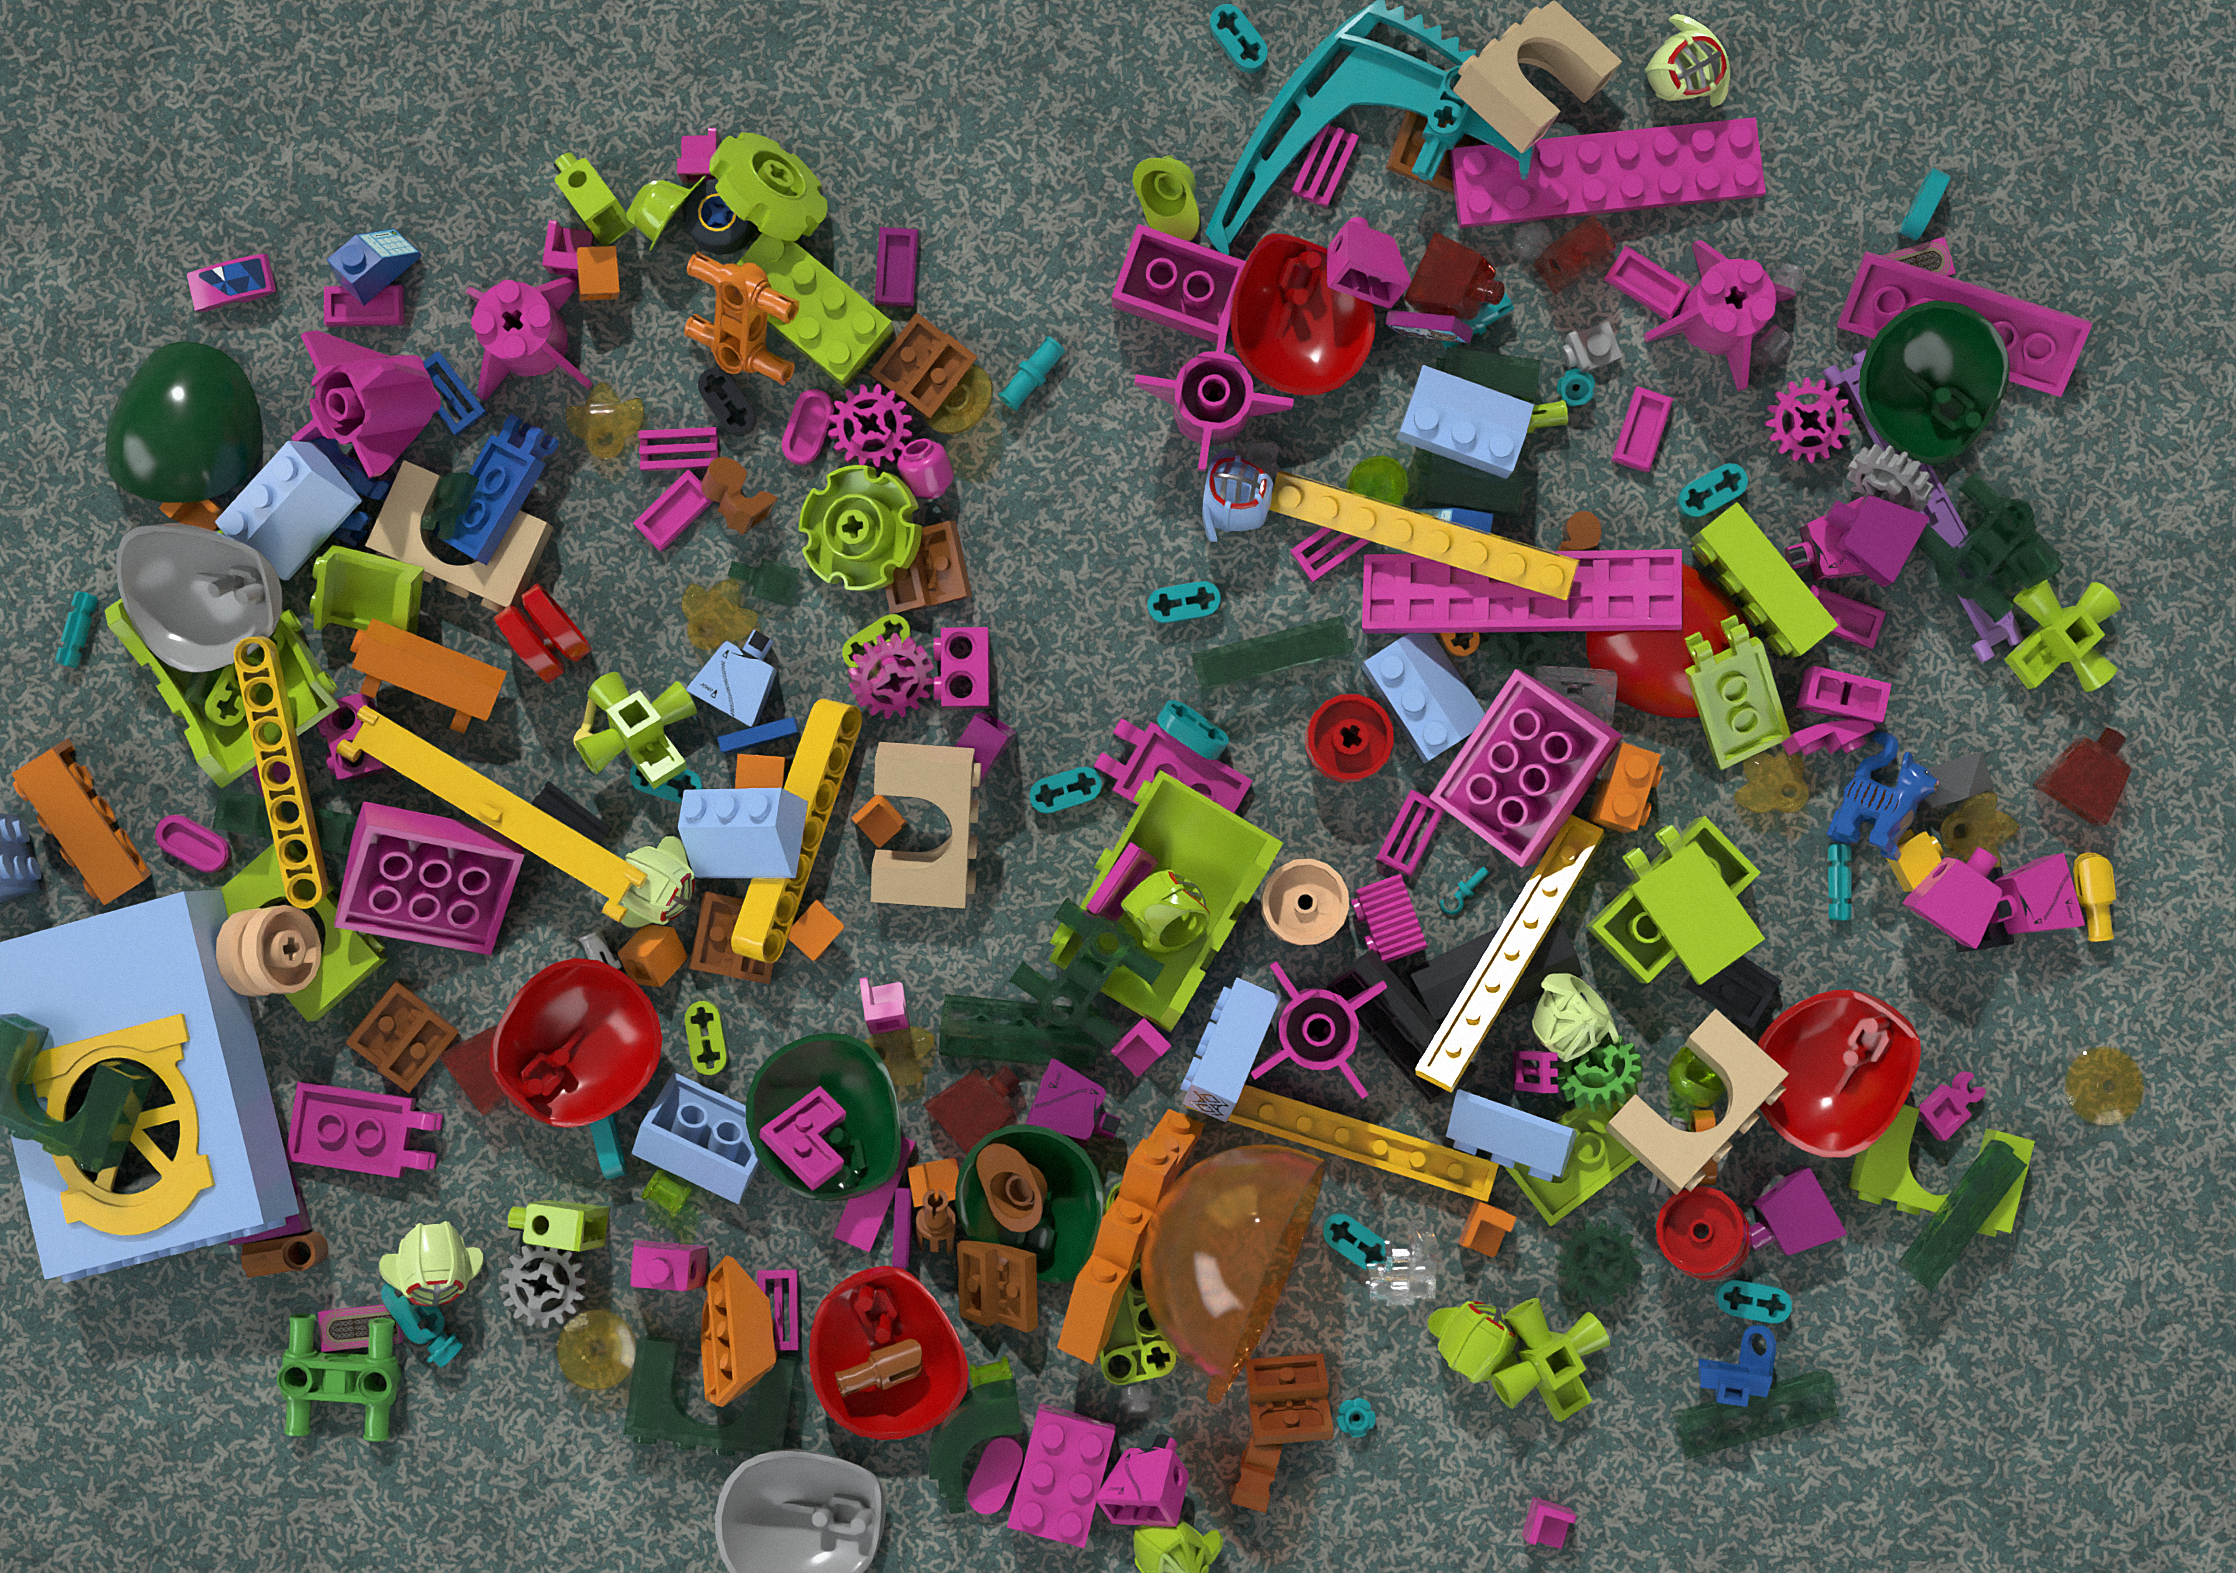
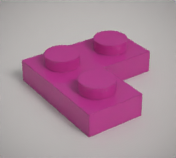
[759,1086,846,1191]

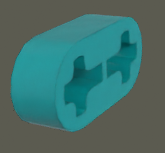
[1209,4,1268,73]
[1898,167,1950,241]
[1676,463,1748,519]
[1147,581,1220,624]
[1157,700,1229,760]
[629,764,704,804]
[1029,767,1102,814]
[589,1113,627,1180]
[1322,1213,1391,1272]
[1714,1279,1792,1323]
[381,1282,445,1344]

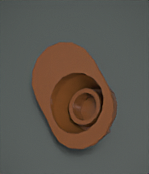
[976,1143,1048,1232]

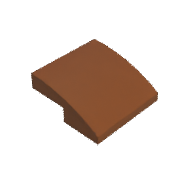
[1385,110,1483,194]
[869,312,978,419]
[885,520,973,614]
[688,891,774,984]
[346,979,459,1093]
[957,1241,1038,1333]
[1244,1353,1334,1446]

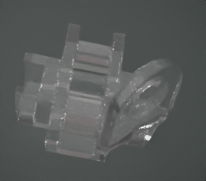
[1366,1218,1441,1306]

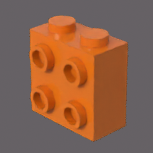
[1587,742,1663,834]

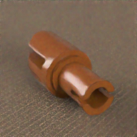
[916,1189,956,1253]
[834,1339,923,1397]

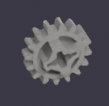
[1846,444,1934,512]
[499,1244,589,1328]

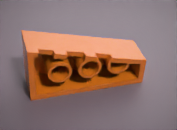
[12,738,152,905]

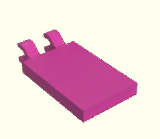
[1093,719,1253,813]
[286,1081,444,1178]

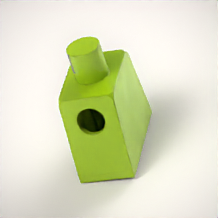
[554,153,635,246]
[508,1200,609,1252]

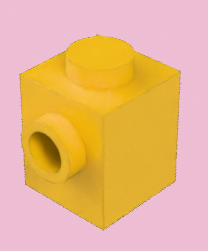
[1886,828,1944,892]

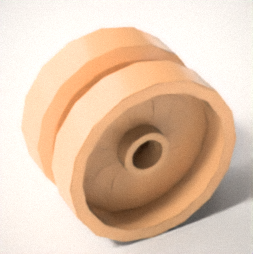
[1260,859,1349,945]
[216,905,321,997]

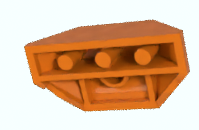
[700,1255,777,1407]

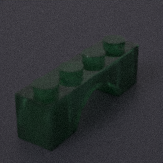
[212,789,359,855]

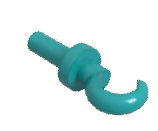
[1440,866,1490,915]

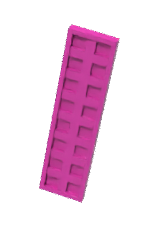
[1449,117,1766,228]
[1362,549,1682,634]

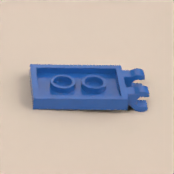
[432,414,559,566]

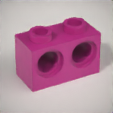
[933,627,990,709]
[1795,666,1892,725]
[317,693,392,782]

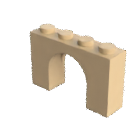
[1453,0,1622,153]
[365,460,554,613]
[871,742,981,909]
[1605,1009,1788,1195]

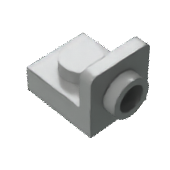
[1561,321,1623,373]

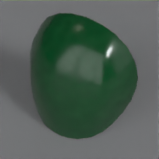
[1859,300,2010,465]
[105,342,262,503]
[746,1033,901,1202]
[955,1124,1105,1284]

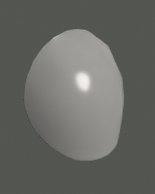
[116,523,283,672]
[715,1449,886,1573]

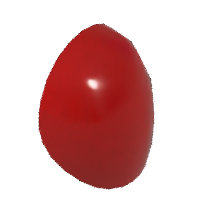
[1229,233,1376,395]
[1586,562,1755,718]
[489,958,663,1128]
[1757,990,1921,1158]
[809,1266,969,1440]

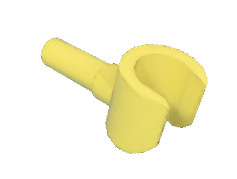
[574,699,597,750]

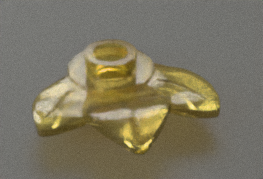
[566,382,644,459]
[681,578,759,650]
[1733,747,1809,814]
[1940,792,2020,868]
[864,1026,935,1086]

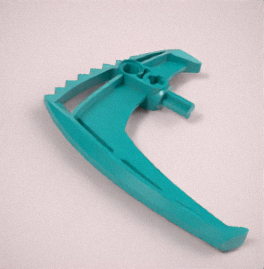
[1205,0,1535,256]

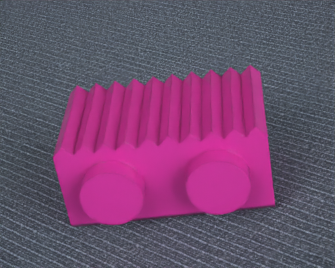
[1350,874,1428,963]

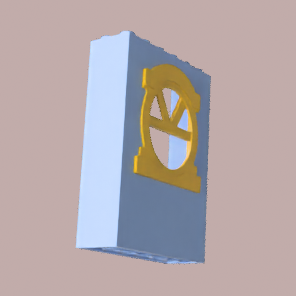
[0,890,299,1283]

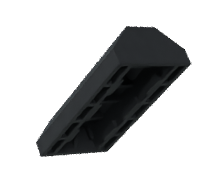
[1407,916,1583,1027]
[1327,949,1477,1104]

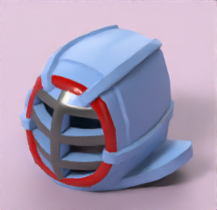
[1202,448,1273,542]

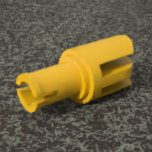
[2072,852,2117,942]

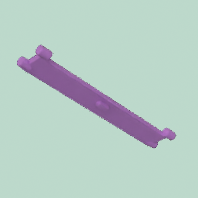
[1822,349,2024,663]

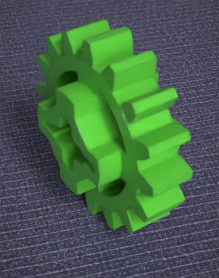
[1556,1033,1644,1112]

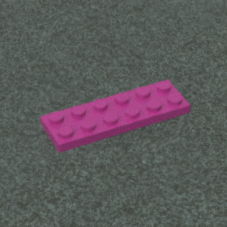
[1837,251,2092,397]

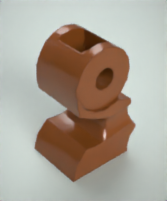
[701,457,778,536]
[1556,511,1602,551]
[1229,1431,1282,1513]

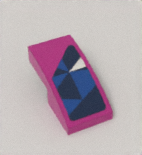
[187,254,276,312]

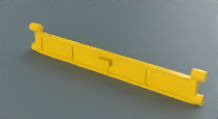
[336,705,648,923]

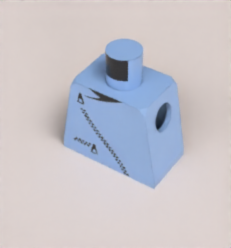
[686,630,778,728]

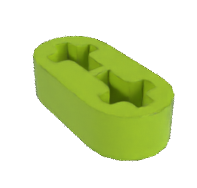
[842,614,911,668]
[685,1001,728,1075]

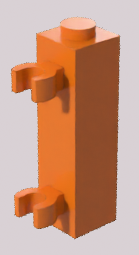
[350,618,507,734]

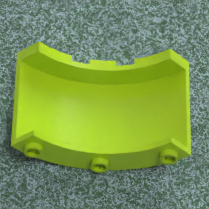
[105,530,339,789]
[1049,770,1283,1032]

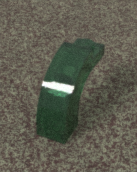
[929,1378,1021,1514]

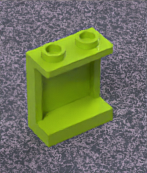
[309,545,424,635]

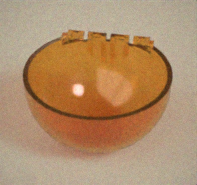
[1140,1144,1326,1404]

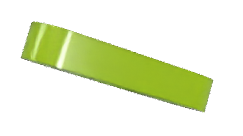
[205,625,284,726]

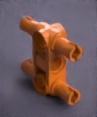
[684,252,800,385]

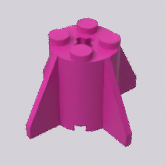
[1643,240,1796,391]
[465,274,593,402]
[1134,312,1294,472]
[291,330,441,478]
[1250,961,1388,1099]

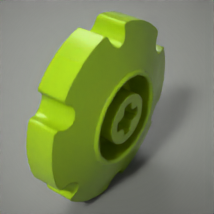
[709,132,828,241]
[799,465,922,592]

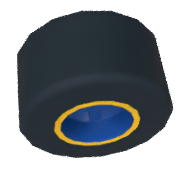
[683,179,756,255]

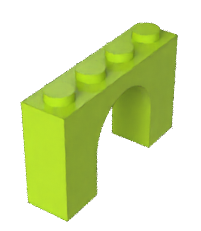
[220,842,388,1022]
[1848,1104,2035,1237]

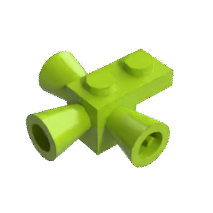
[2004,577,2121,692]
[575,672,697,789]
[1490,1298,1610,1422]

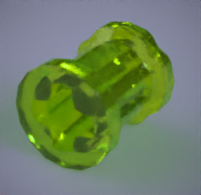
[640,1168,693,1219]
[969,1355,1016,1399]

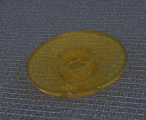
[923,364,994,435]
[2065,1047,2144,1125]
[557,1310,636,1390]

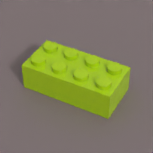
[737,233,895,389]
[1690,502,1839,659]
[1585,816,1761,984]

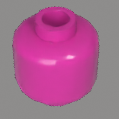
[897,439,954,499]

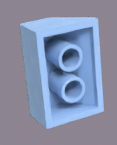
[1396,365,1534,479]
[215,441,362,580]
[1361,633,1485,764]
[678,788,808,878]
[631,1072,761,1204]
[1446,1089,1577,1182]

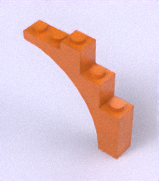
[1057,1109,1204,1365]

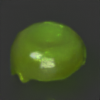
[1345,455,1409,505]
[1667,1047,1726,1107]

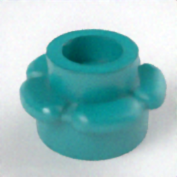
[1556,368,1595,407]
[426,1331,463,1368]
[1337,1398,1376,1438]

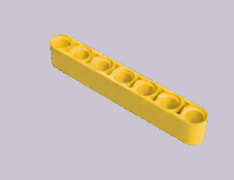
[234,636,329,909]
[731,698,862,963]

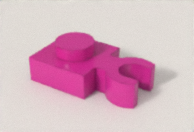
[1917,1071,1986,1141]

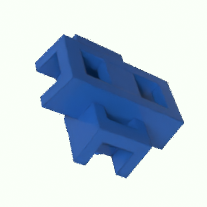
[1698,1325,1776,1407]

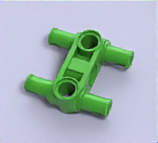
[277,1313,402,1442]

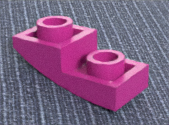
[1782,720,1875,756]

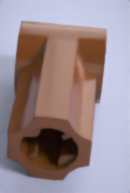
[240,1231,328,1278]

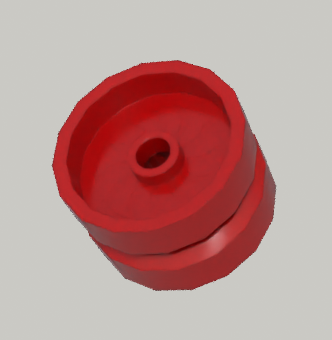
[494,583,593,684]
[1305,694,1394,783]
[1656,1186,1752,1281]

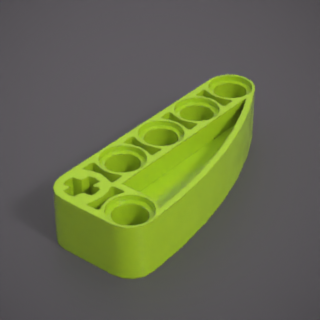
[1099,1181,1176,1385]

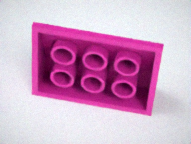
[1429,669,1624,867]
[334,801,524,955]

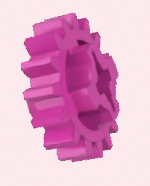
[1764,377,1852,463]
[828,384,913,470]
[848,633,934,719]

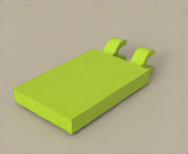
[1685,615,1791,770]
[1622,825,1765,985]
[1504,1093,1638,1226]

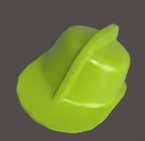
[1132,155,1200,241]
[626,176,707,251]

